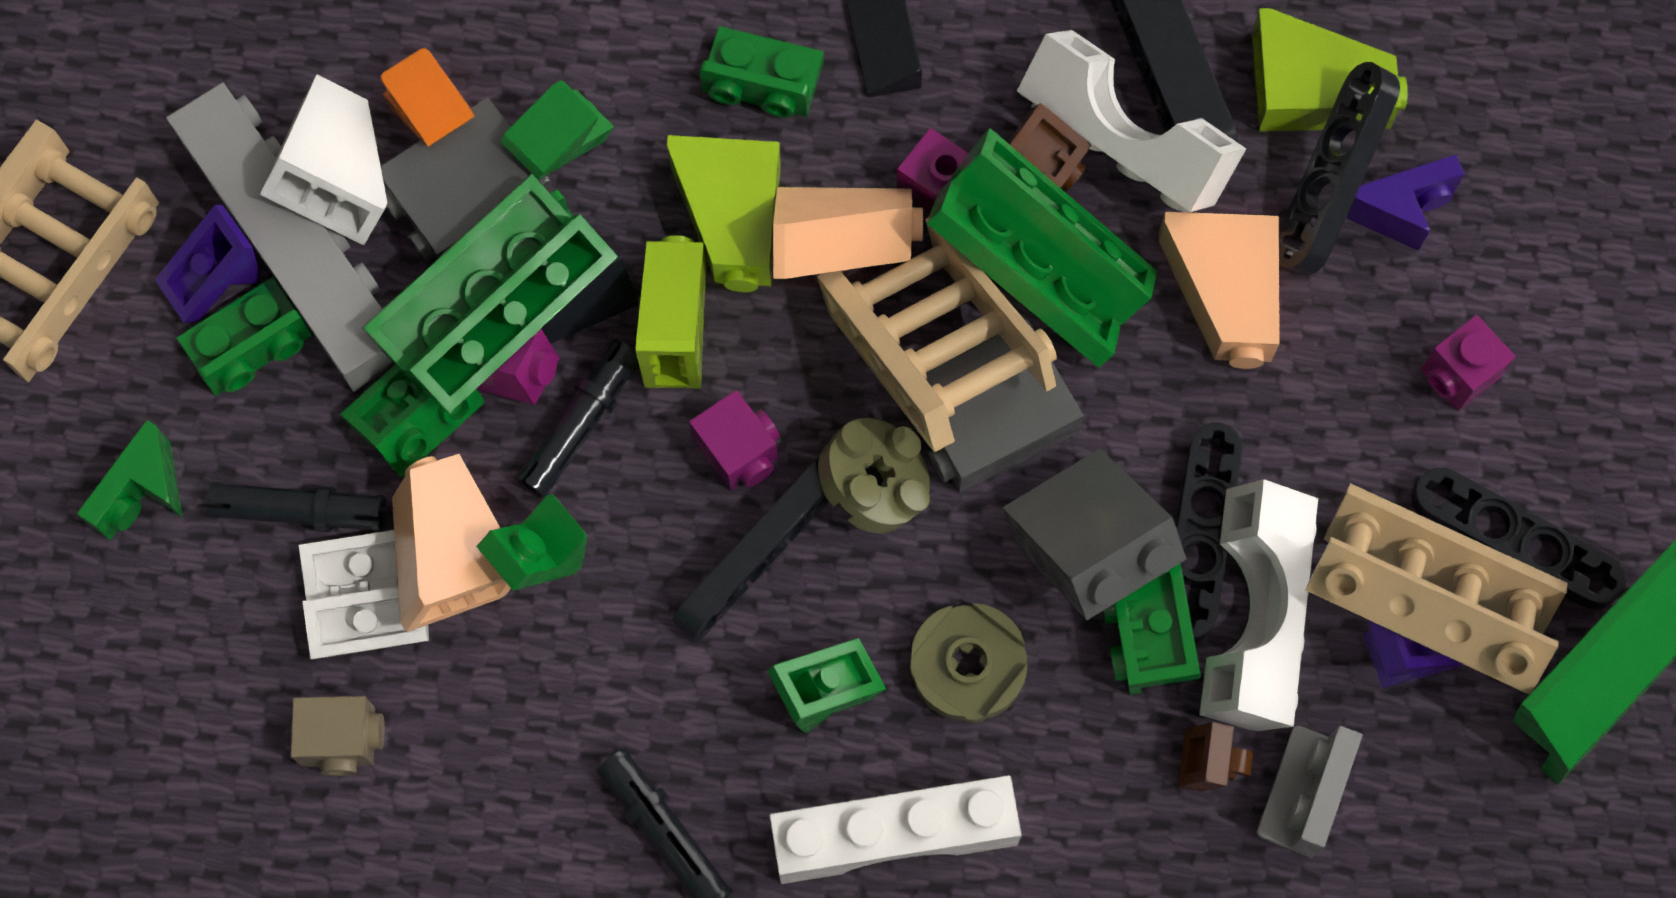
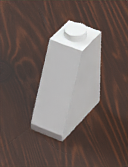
[260,75,387,245]

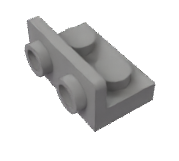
[1256,726,1363,858]

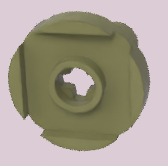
[818,418,930,533]
[910,603,1027,724]

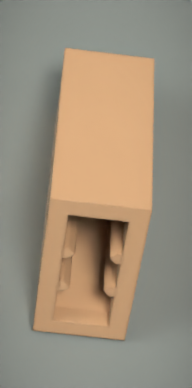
[773,187,923,279]
[1159,212,1279,369]
[392,454,511,632]

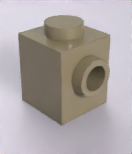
[291,696,385,777]

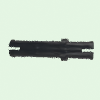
[515,339,639,499]
[206,481,387,532]
[596,748,734,898]

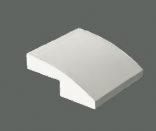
[299,530,429,660]

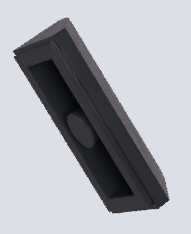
[846,0,922,98]
[541,251,638,344]

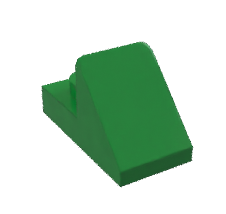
[500,80,614,180]
[77,420,182,540]
[476,494,587,591]
[767,638,886,733]

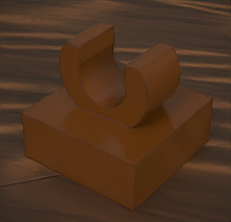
[1178,722,1253,792]

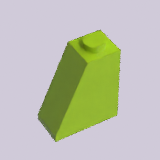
[1252,8,1408,131]
[667,135,781,292]
[636,236,706,389]

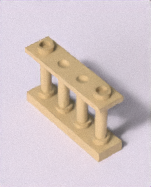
[0,120,159,383]
[817,217,1057,453]
[1306,483,1568,695]

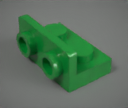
[699,26,824,118]
[177,277,312,396]
[340,365,484,477]
[1104,563,1200,695]

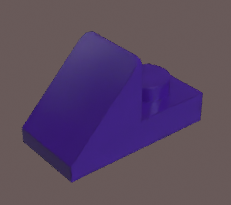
[1346,154,1465,250]
[155,205,261,323]
[1363,620,1464,688]

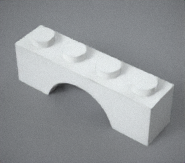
[1017,30,1246,212]
[1200,479,1318,731]
[770,775,1021,884]

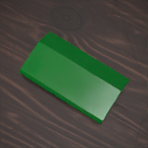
[926,128,1157,368]
[361,174,618,413]
[1512,540,1676,785]

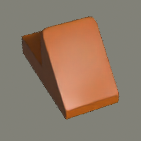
[380,48,475,147]

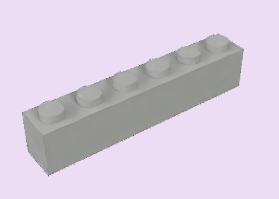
[166,82,394,392]

